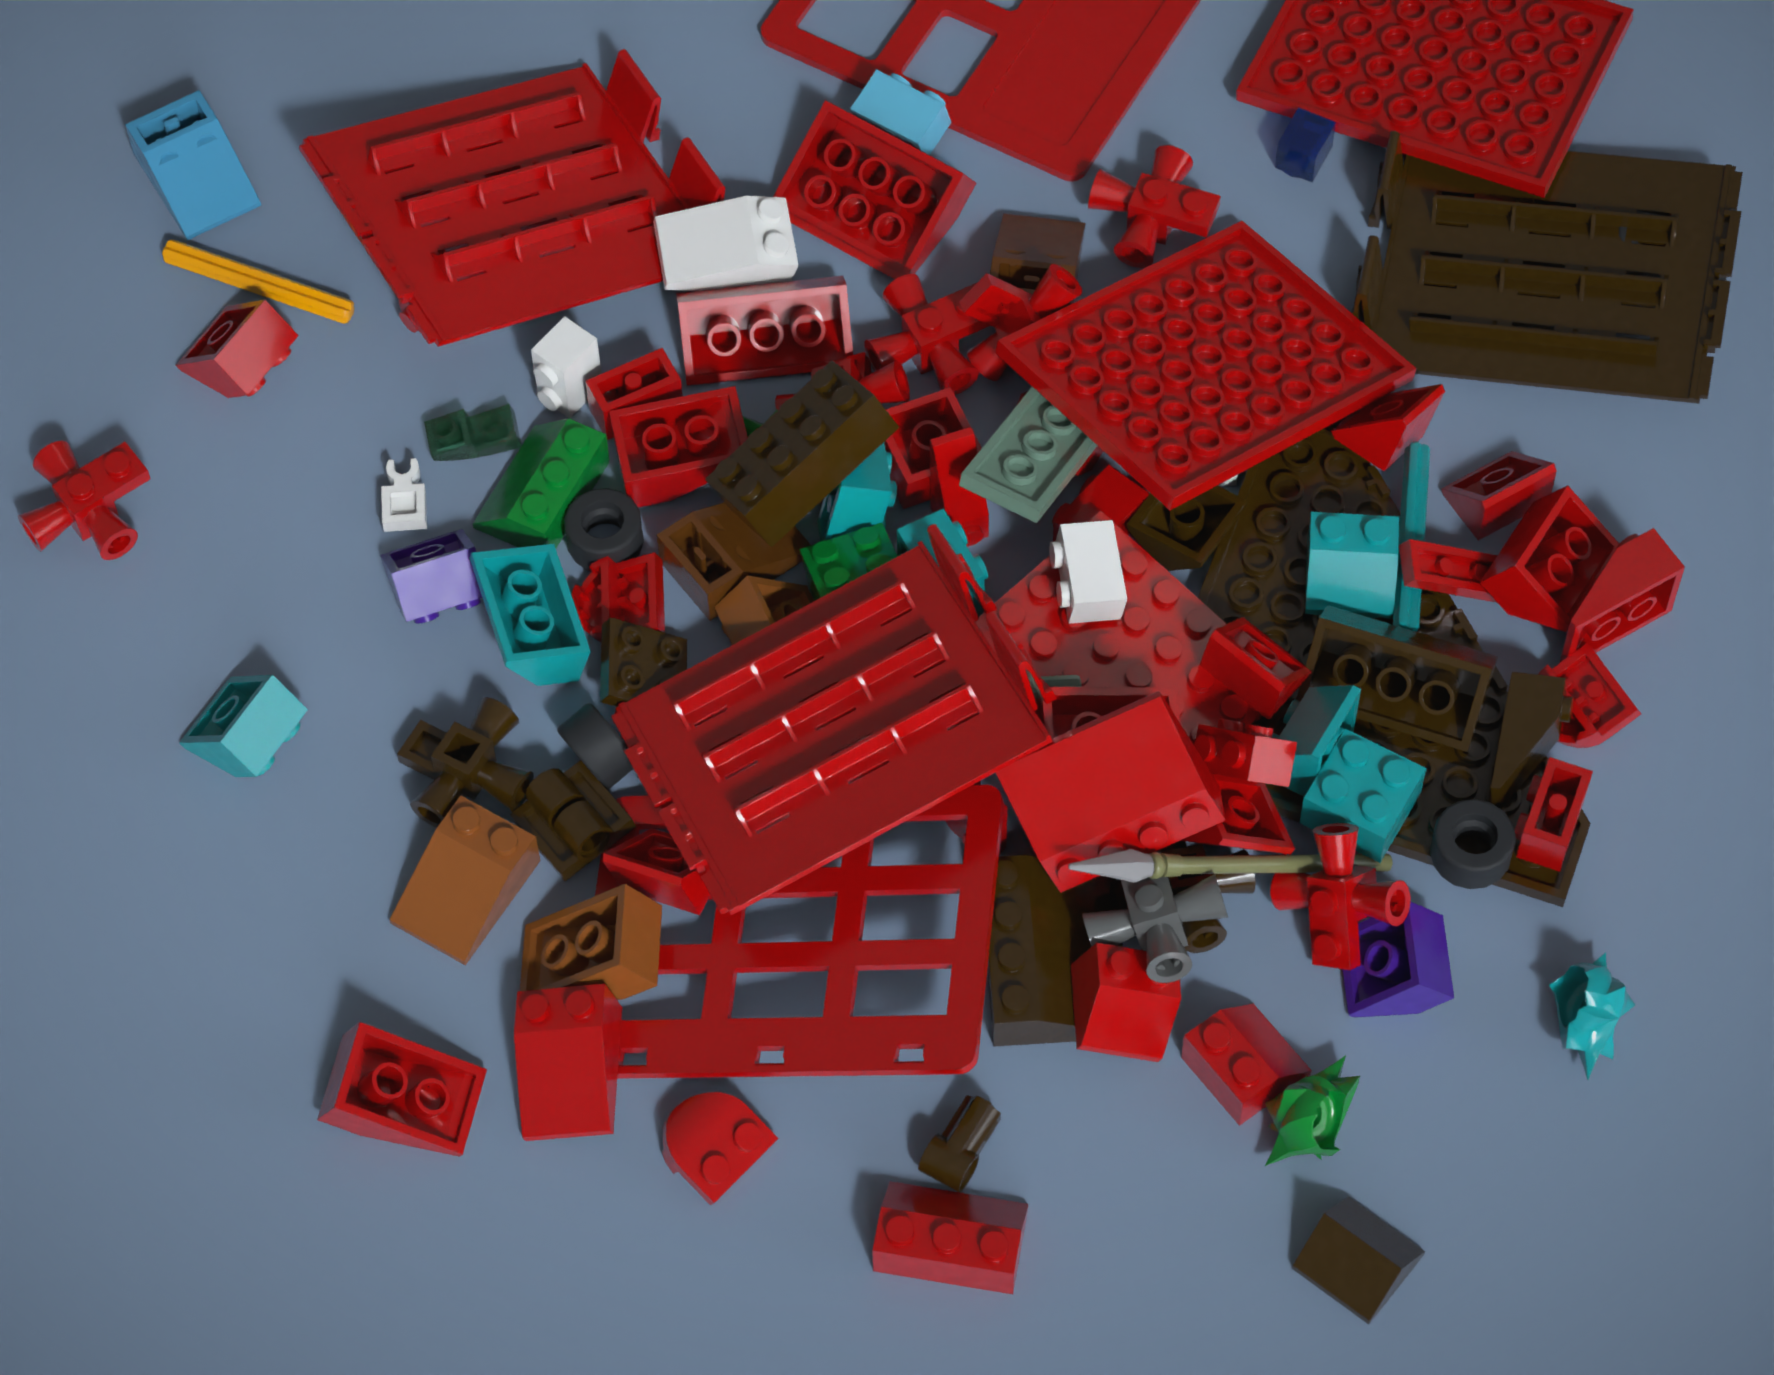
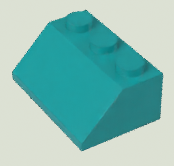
[469,544,591,686]

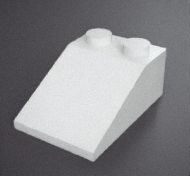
[653,196,799,291]

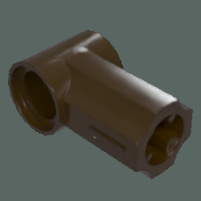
[918,1095,1001,1193]

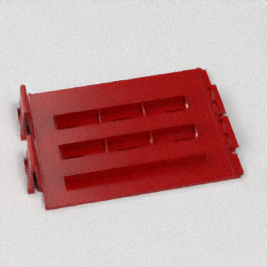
[299,49,725,347]
[611,524,1057,916]

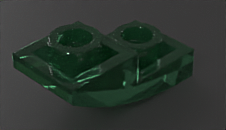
[424,404,522,461]

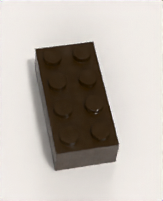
[705,361,899,547]

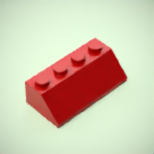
[676,275,853,386]

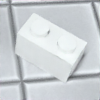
[531,316,602,418]
[1049,520,1127,624]

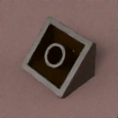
[1127,485,1247,571]
[1292,1196,1425,1325]

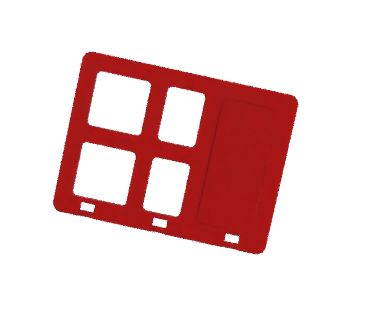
[761,0,1201,182]

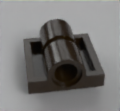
[600,617,687,713]
[510,760,636,881]

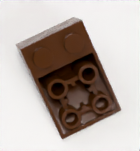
[990,213,1086,310]
[656,502,811,621]

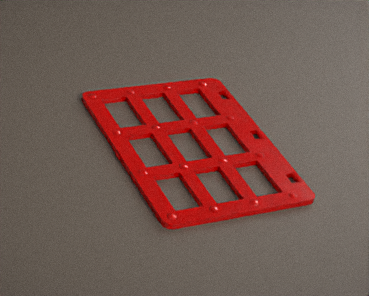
[595,785,1004,1079]

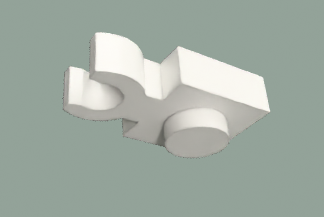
[381,458,427,532]

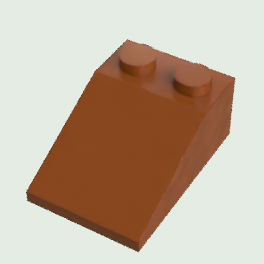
[389,795,541,966]
[520,884,662,1000]

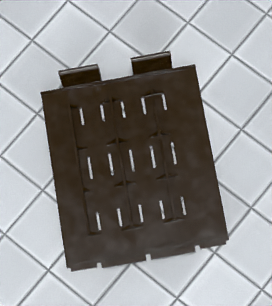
[1351,131,1743,404]

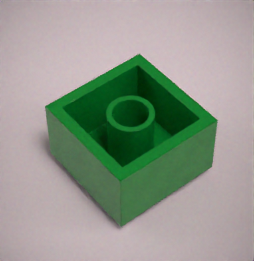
[800,523,898,601]

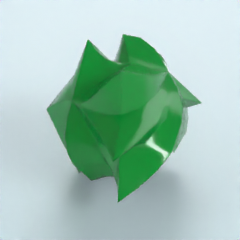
[1265,1055,1360,1166]

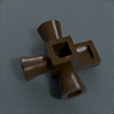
[397,697,534,828]
[1109,841,1256,953]

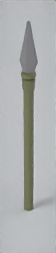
[1068,849,1393,883]

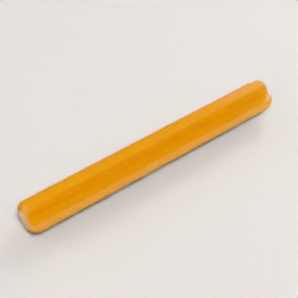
[162,239,355,324]

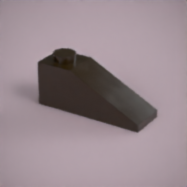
[1491,671,1573,810]

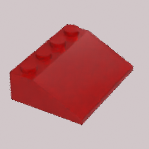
[773,100,977,279]
[996,691,1226,893]

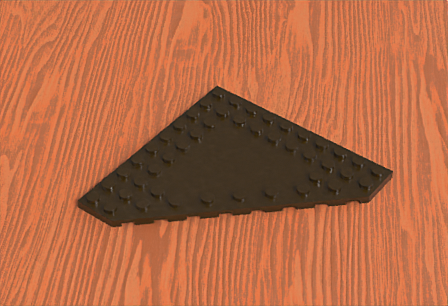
[1198,424,1591,907]

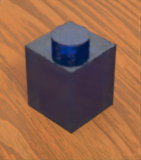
[1275,107,1336,183]

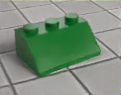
[473,418,610,548]

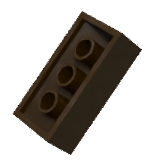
[1296,605,1498,752]

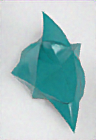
[1549,952,1635,1080]

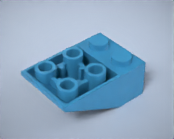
[125,90,261,240]

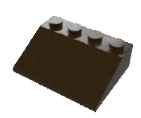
[987,855,1123,1047]

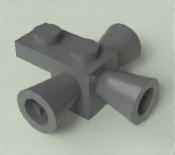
[1082,849,1228,983]

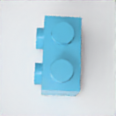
[850,69,951,155]

